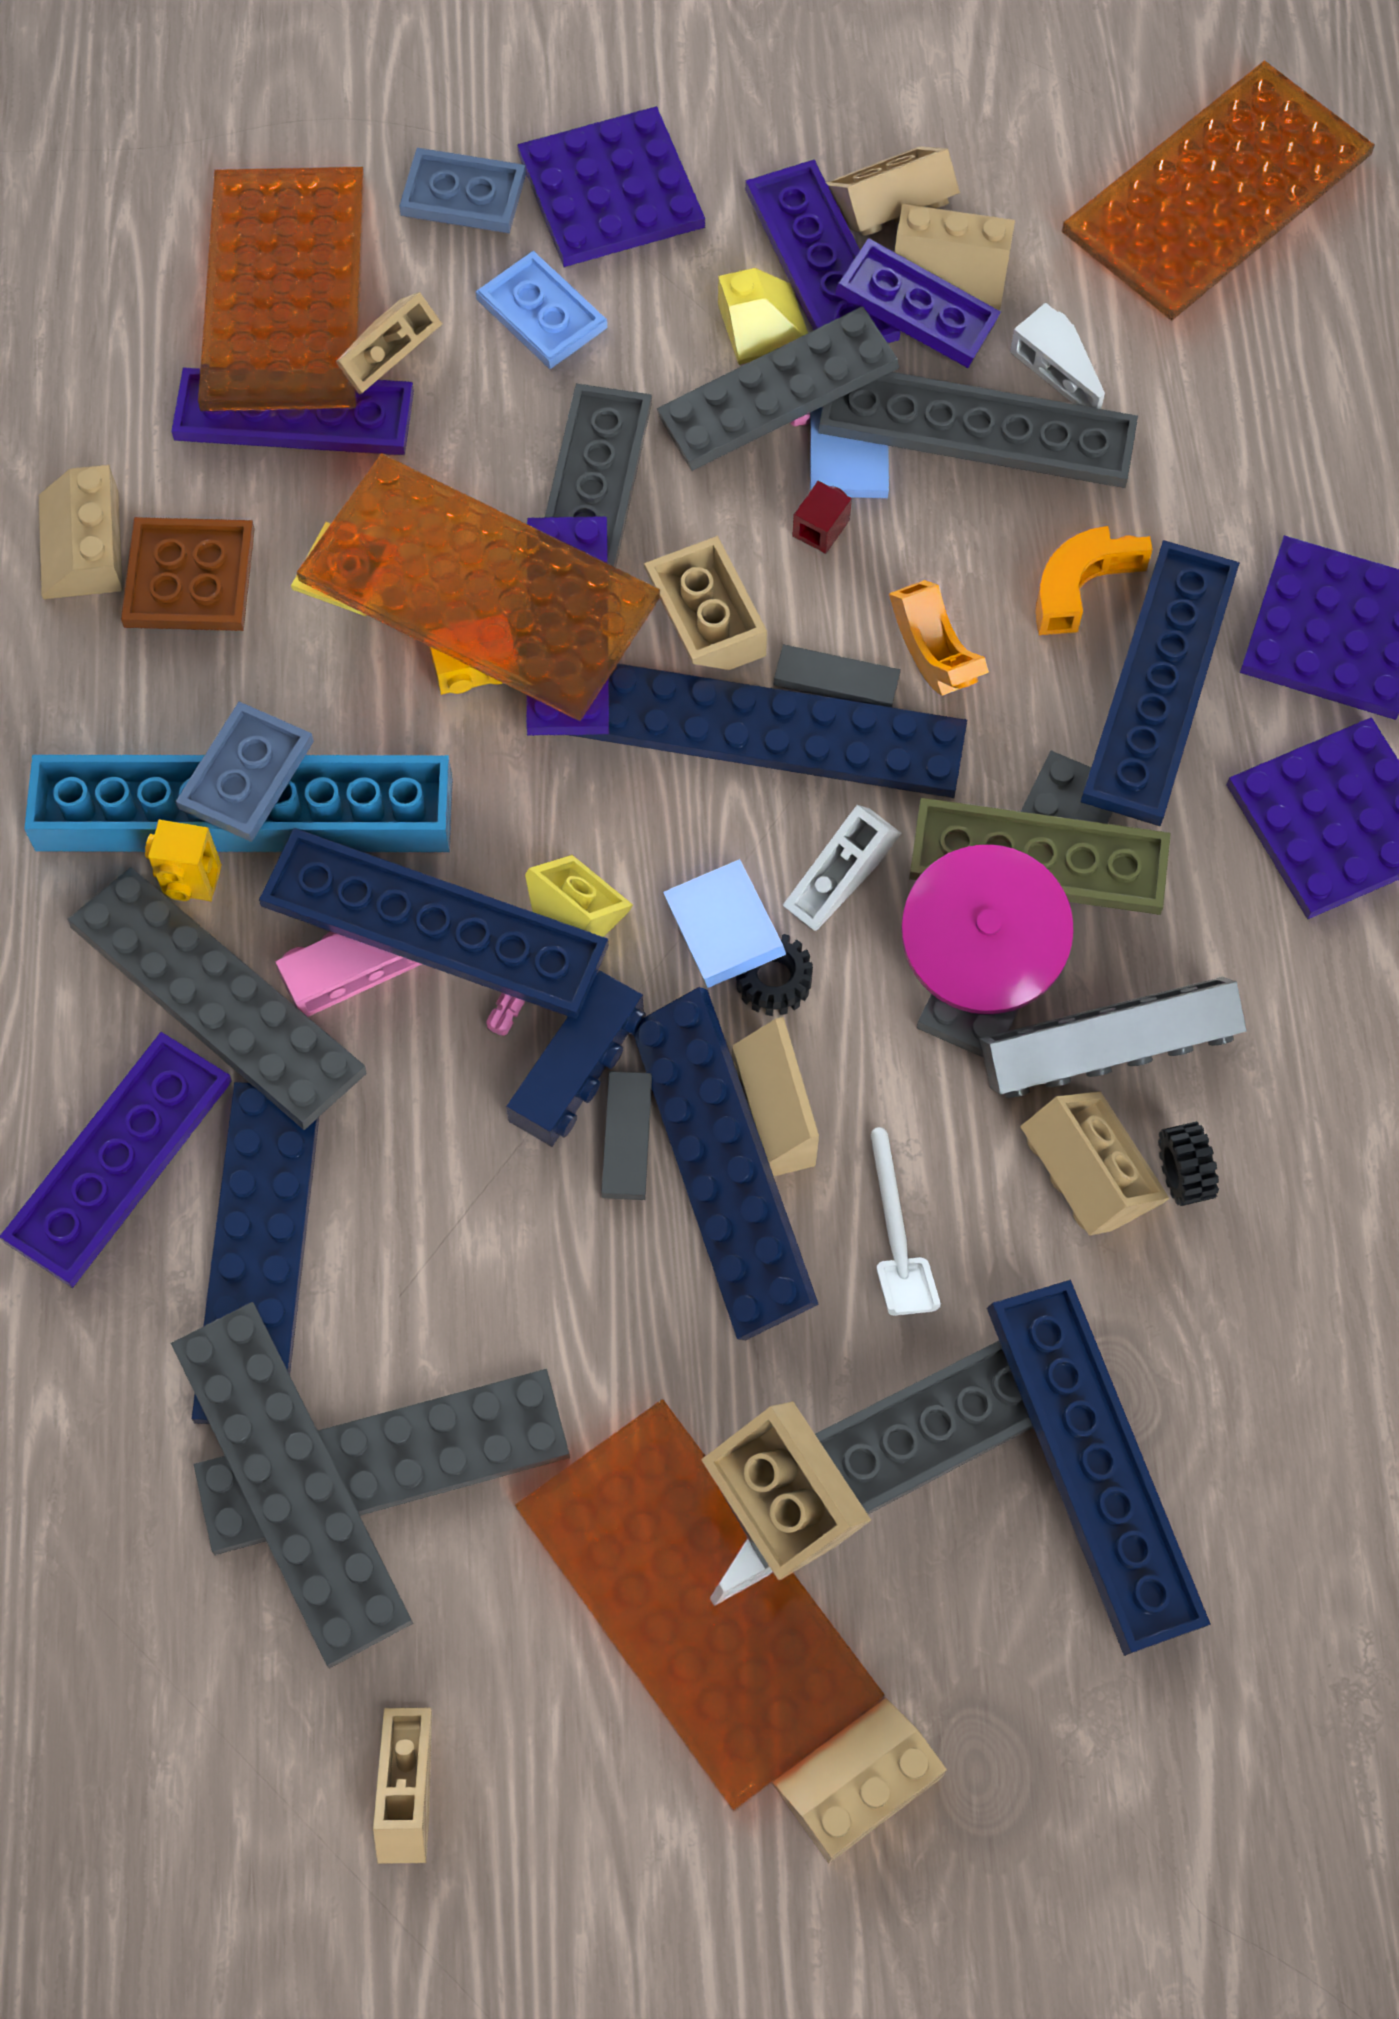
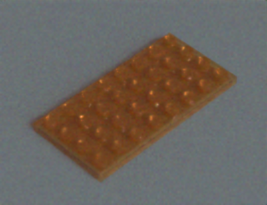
[1062,60,1375,321]
[198,167,365,411]
[297,453,660,721]
[515,1399,885,1813]

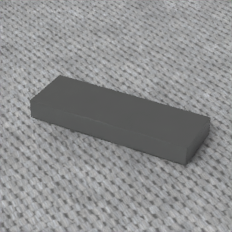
[774,644,901,707]
[601,1071,652,1200]

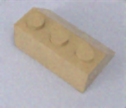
[826,146,960,236]
[894,204,1015,310]
[39,465,123,599]
[644,536,767,670]
[732,1017,819,1176]
[1020,1091,1170,1236]
[701,1401,871,1580]
[772,1698,947,1864]

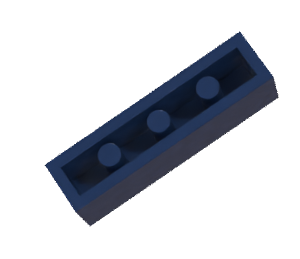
[506,970,646,1147]

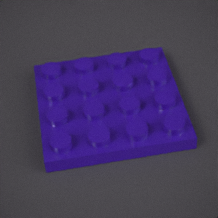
[517,106,705,267]
[1240,535,1399,720]
[1226,717,1399,920]

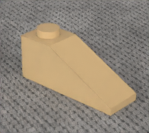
[336,292,442,394]
[373,1708,432,1864]

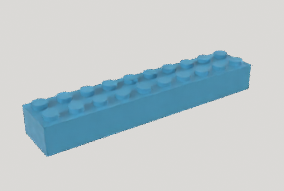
[24,755,453,852]

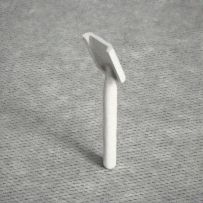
[871,1127,941,1316]

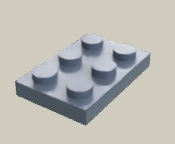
[399,148,526,233]
[176,702,314,842]

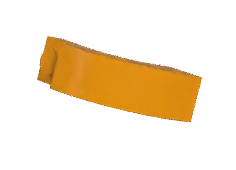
[1035,526,1153,635]
[889,580,989,696]

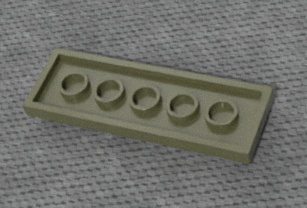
[909,798,1171,915]

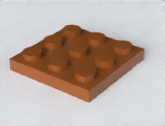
[121,517,255,631]

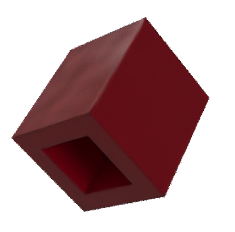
[792,481,852,554]

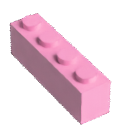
[275,932,422,1017]

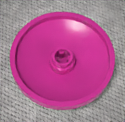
[901,845,1073,1014]

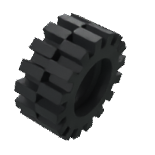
[736,934,813,1016]
[1158,1121,1219,1206]

